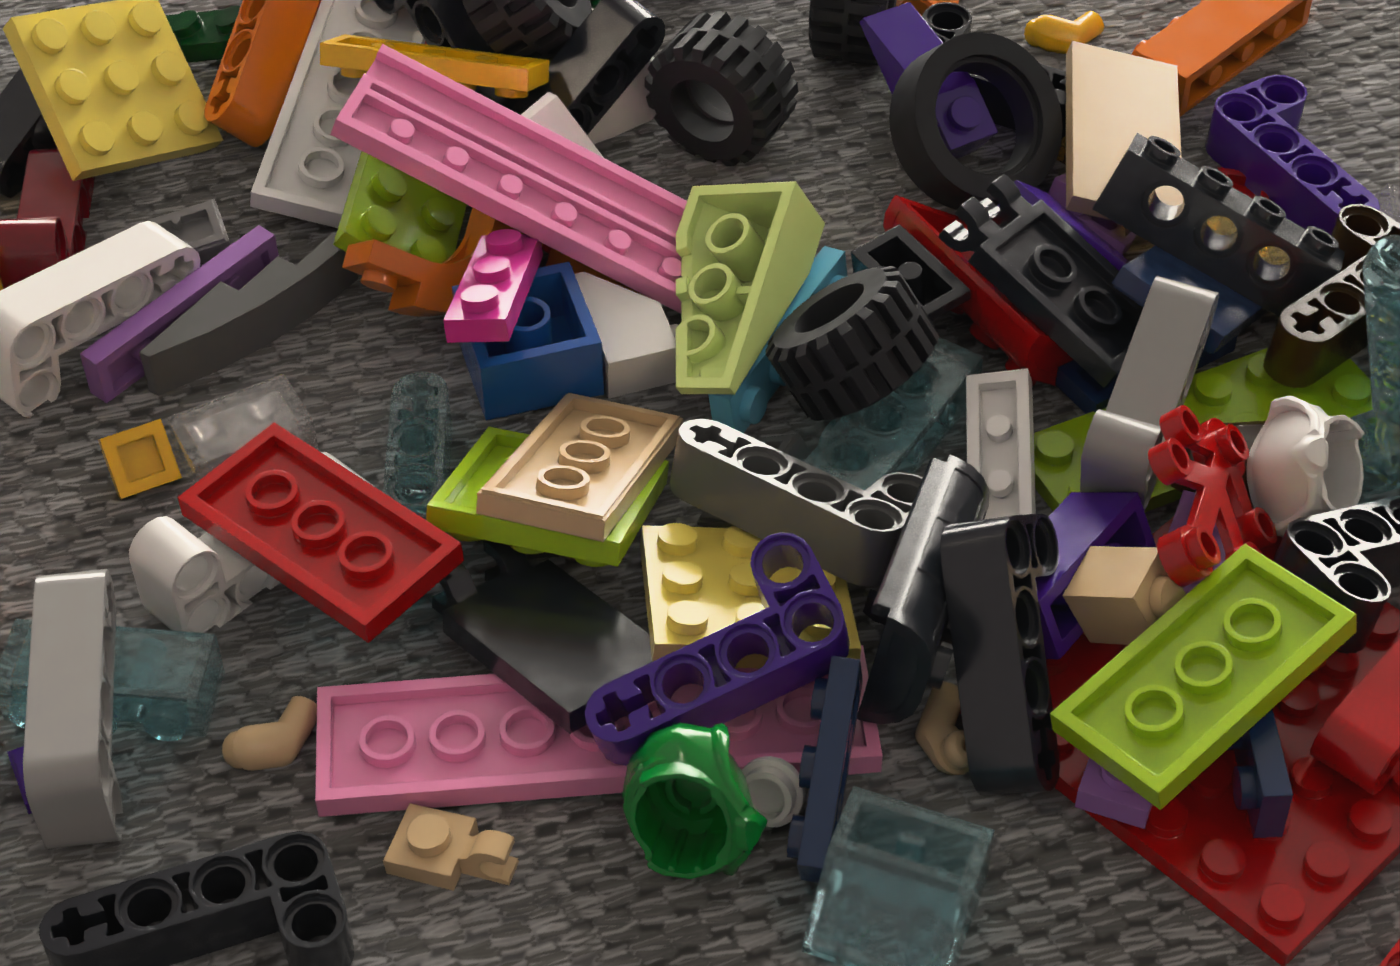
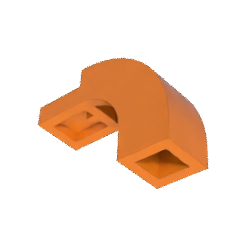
[342,207,543,317]

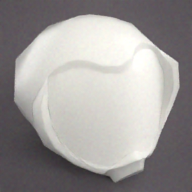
[1246,395,1364,538]

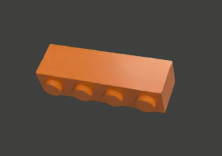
[1131,0,1312,117]

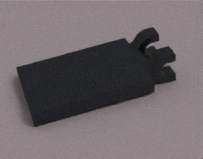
[938,174,1143,388]
[431,540,652,734]

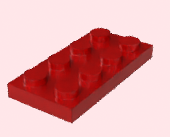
[177,422,464,643]

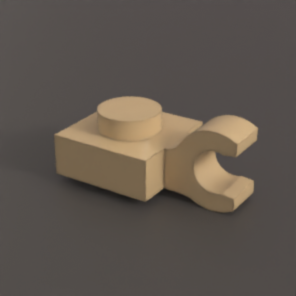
[383,803,519,891]

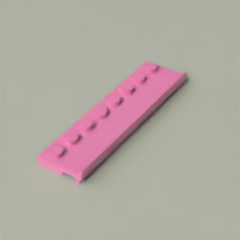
[330,44,687,314]

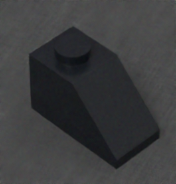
[851,224,971,321]

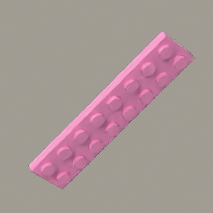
[315,645,883,817]

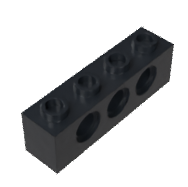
[1092,133,1345,317]

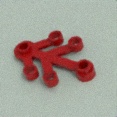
[1148,405,1277,587]

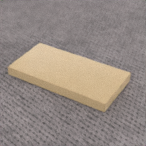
[1066,41,1184,220]
[476,393,683,542]

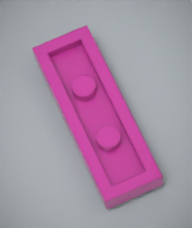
[443,229,543,343]

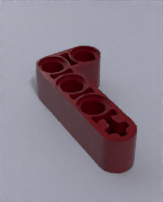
[0,148,95,289]

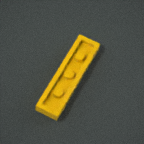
[320,34,549,99]

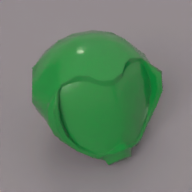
[622,723,768,879]

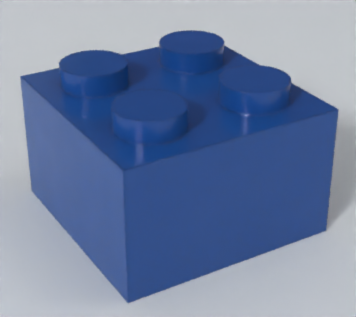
[452,262,604,421]

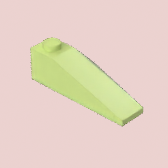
[676,181,825,395]

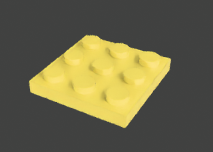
[3,0,223,181]
[640,523,861,669]

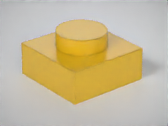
[98,418,182,499]

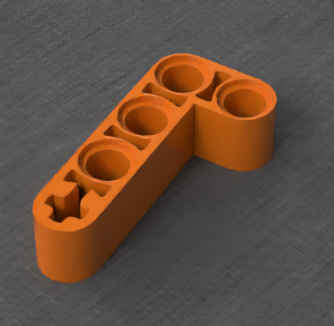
[204,0,320,147]

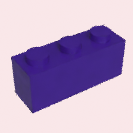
[1035,492,1156,660]

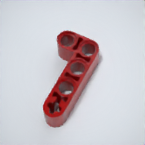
[1310,638,1400,795]

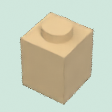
[1062,546,1186,645]

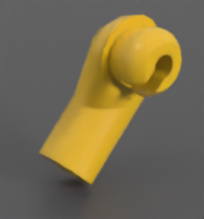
[1024,11,1104,54]

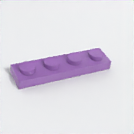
[80,225,279,403]

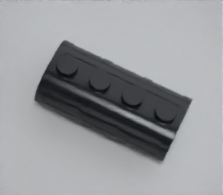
[857,455,990,725]

